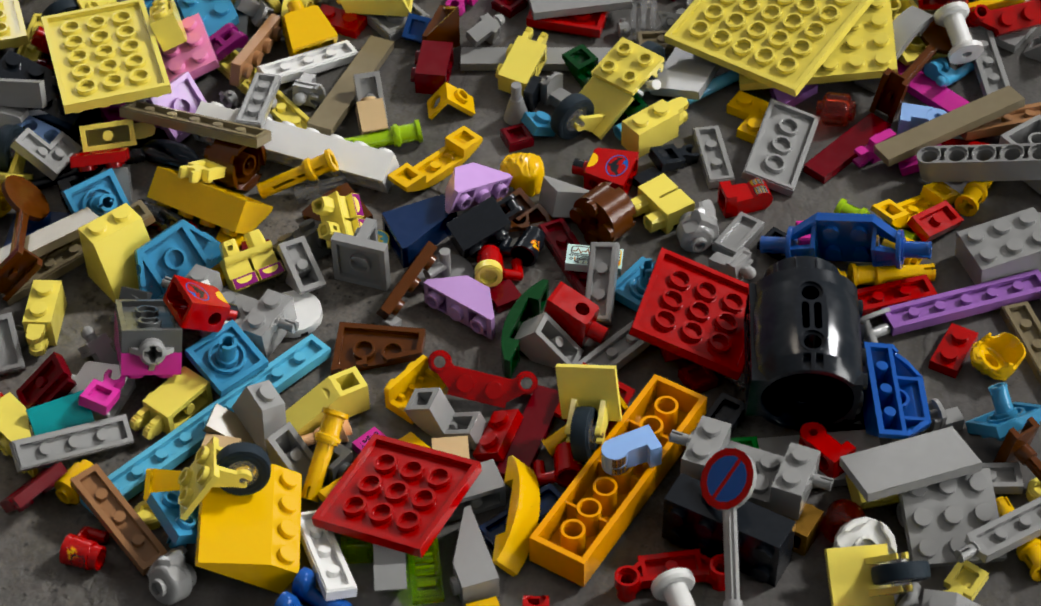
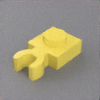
[178,159,226,183]
[944,560,989,601]

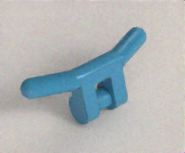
[924,57,974,87]

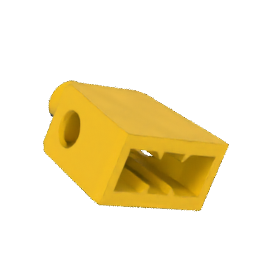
[282,0,338,57]

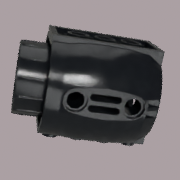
[744,256,868,430]

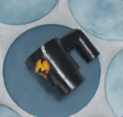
[497,226,545,267]

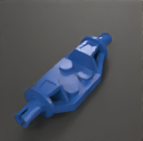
[760,212,932,269]

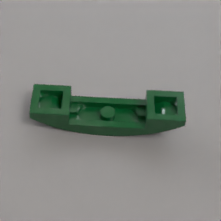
[562,44,648,119]
[501,279,549,379]

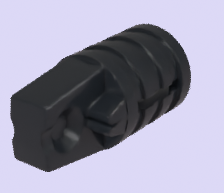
[137,199,183,231]

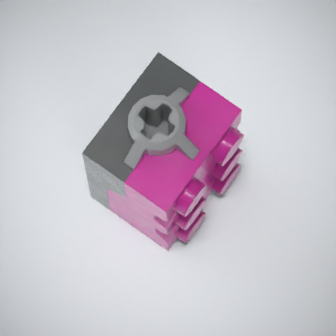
[114,299,183,379]

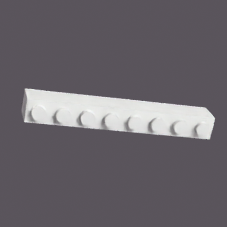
[192,101,400,193]

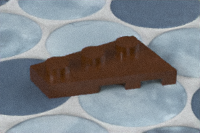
[376,241,438,320]
[330,322,426,375]

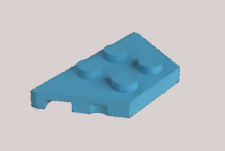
[175,0,239,37]
[134,219,223,299]

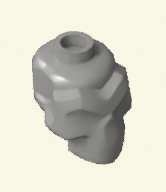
[676,199,719,253]
[147,545,197,605]

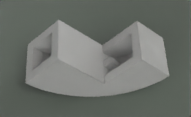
[404,387,487,450]
[373,544,407,592]

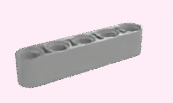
[917,143,1041,182]

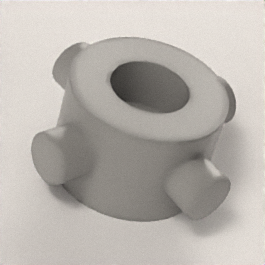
[617,18,630,39]
[219,89,239,108]

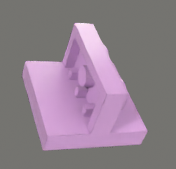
[146,71,207,143]

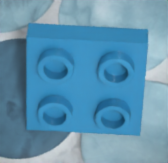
[61,168,130,217]
[615,256,656,312]
[185,319,269,397]
[965,382,1041,441]
[147,490,199,549]

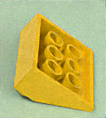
[195,463,302,594]

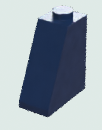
[382,194,457,268]

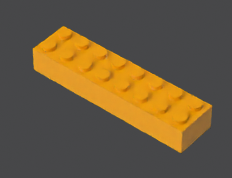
[529,374,708,587]

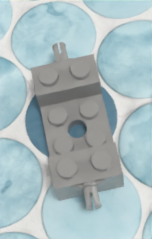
[161,264,299,360]
[669,415,834,520]

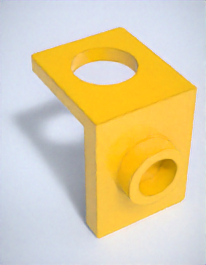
[427,82,475,120]
[143,468,181,501]

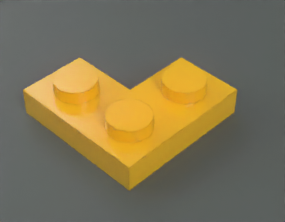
[726,90,769,144]

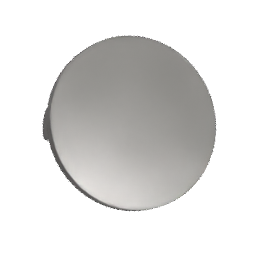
[418,247,474,289]
[860,307,891,343]

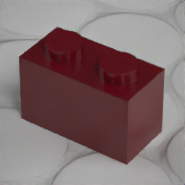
[411,40,454,94]

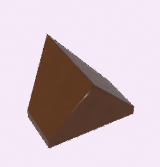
[422,5,460,48]

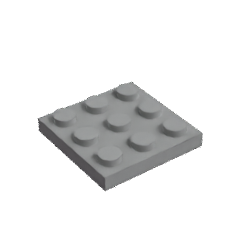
[898,468,1007,568]

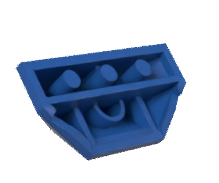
[862,342,931,439]

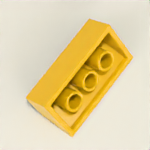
[147,166,273,237]

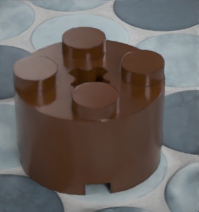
[204,139,266,191]
[569,182,636,245]

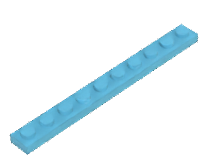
[79,333,332,517]

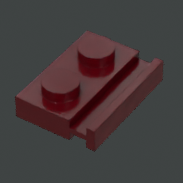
[16,352,77,409]
[0,461,68,513]

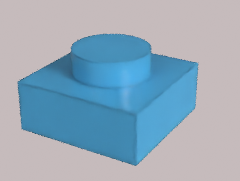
[521,111,556,137]

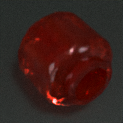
[816,92,856,127]
[821,499,865,543]

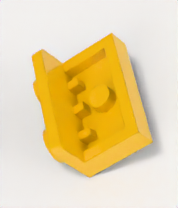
[384,355,448,424]

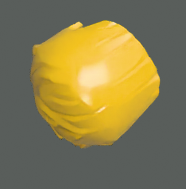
[499,152,545,197]
[970,332,1026,381]

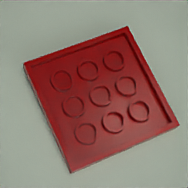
[628,247,749,380]
[312,433,482,558]

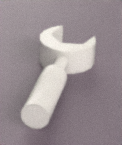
[636,79,661,98]

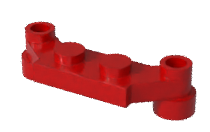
[965,0,1041,37]
[428,350,538,408]
[614,549,725,602]

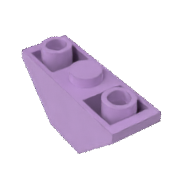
[445,162,513,214]
[423,275,495,340]

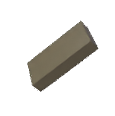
[203,403,255,444]

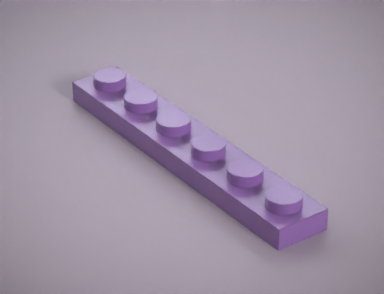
[881,269,1041,336]

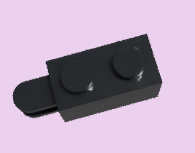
[445,194,525,258]

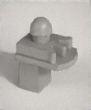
[234,0,275,27]
[466,13,505,48]
[292,72,326,109]
[539,72,571,108]
[708,247,756,281]
[78,326,119,365]
[921,398,965,433]

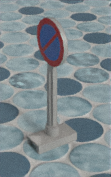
[700,448,757,606]

